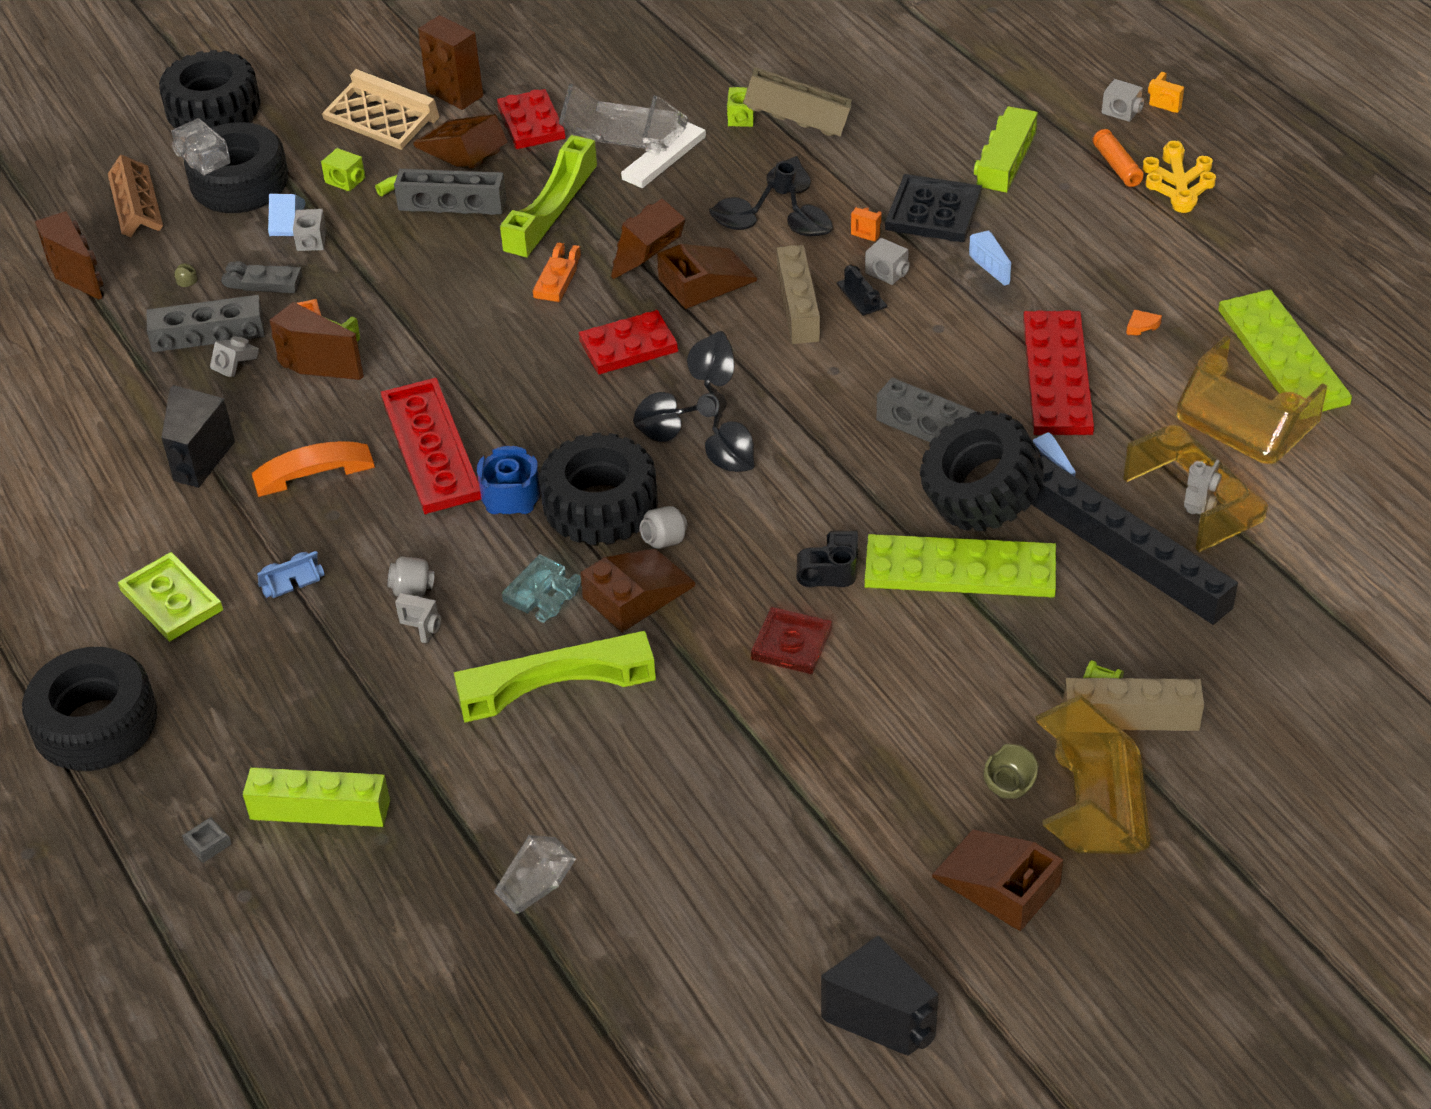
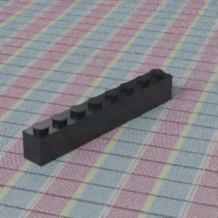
[1029,456,1238,625]

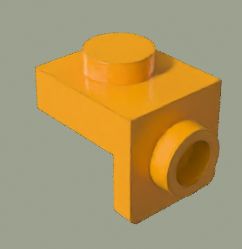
[1148,72,1184,113]

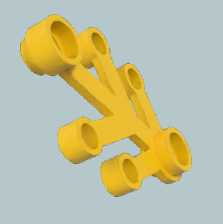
[1142,141,1216,213]

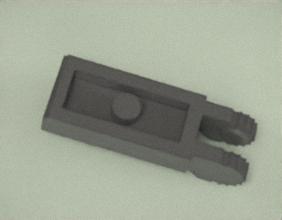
[221,261,302,293]

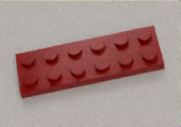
[1023,310,1094,435]
[380,378,481,514]

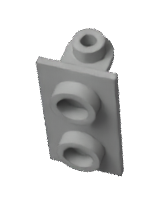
[1184,460,1222,524]

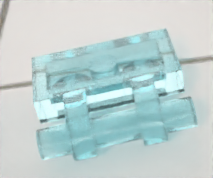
[502,554,581,623]

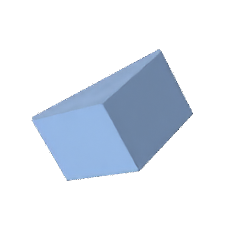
[268,194,305,236]

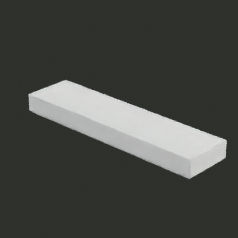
[621,121,706,188]

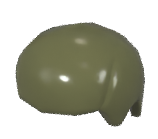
[983,744,1039,799]

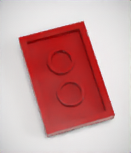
[497,89,566,149]
[579,310,678,375]

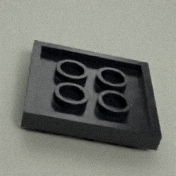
[885,174,982,242]

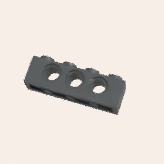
[394,169,507,215]
[147,295,265,352]
[876,378,982,442]

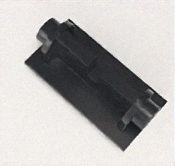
[837,265,887,316]

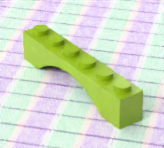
[500,135,597,257]
[453,631,656,723]

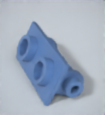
[257,551,325,598]

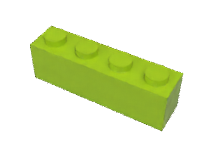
[974,106,1038,193]
[243,767,390,827]

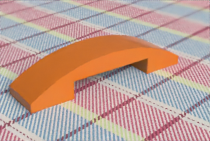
[252,441,375,497]

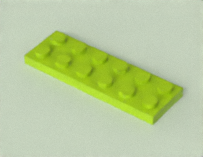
[1218,289,1352,418]
[865,534,1056,597]

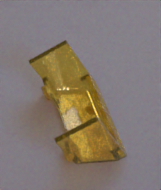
[1176,335,1327,464]
[1123,425,1268,552]
[1035,694,1150,854]

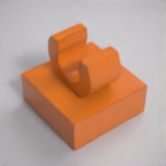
[851,207,882,242]

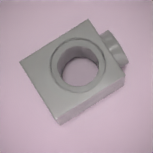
[1102,79,1144,122]
[293,209,327,251]
[865,238,910,285]

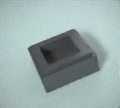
[182,817,232,863]

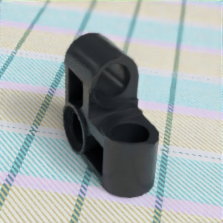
[796,530,858,587]

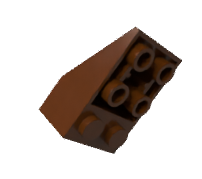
[611,198,686,279]
[35,211,104,300]
[657,244,757,309]
[932,829,1064,932]

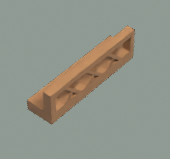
[108,154,163,237]

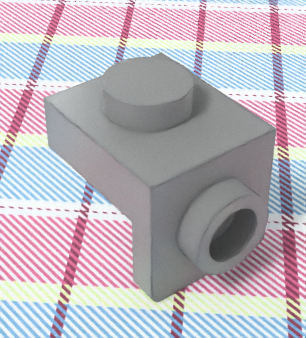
[210,336,259,377]
[395,593,441,643]

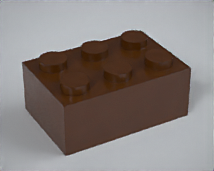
[418,15,483,110]

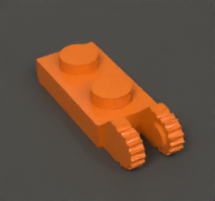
[533,243,581,302]

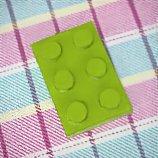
[118,552,223,642]

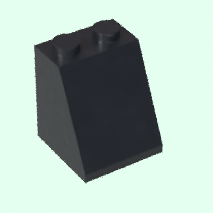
[161,385,235,488]
[821,936,938,1056]

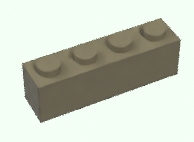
[743,67,852,136]
[776,245,820,344]
[1063,678,1204,731]

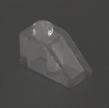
[494,835,576,914]

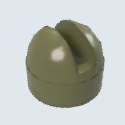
[174,263,198,287]

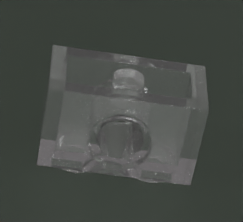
[171,118,231,176]

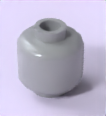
[640,506,688,549]
[387,556,434,597]

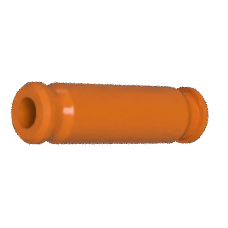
[1093,129,1144,187]

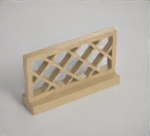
[322,69,440,150]

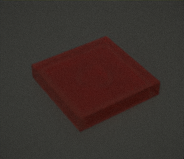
[751,607,832,674]

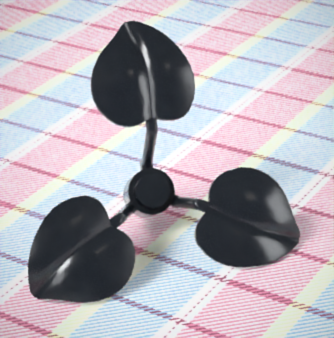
[709,156,833,236]
[633,331,755,472]

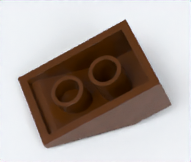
[413,114,508,168]
[269,302,364,380]
[580,548,695,633]

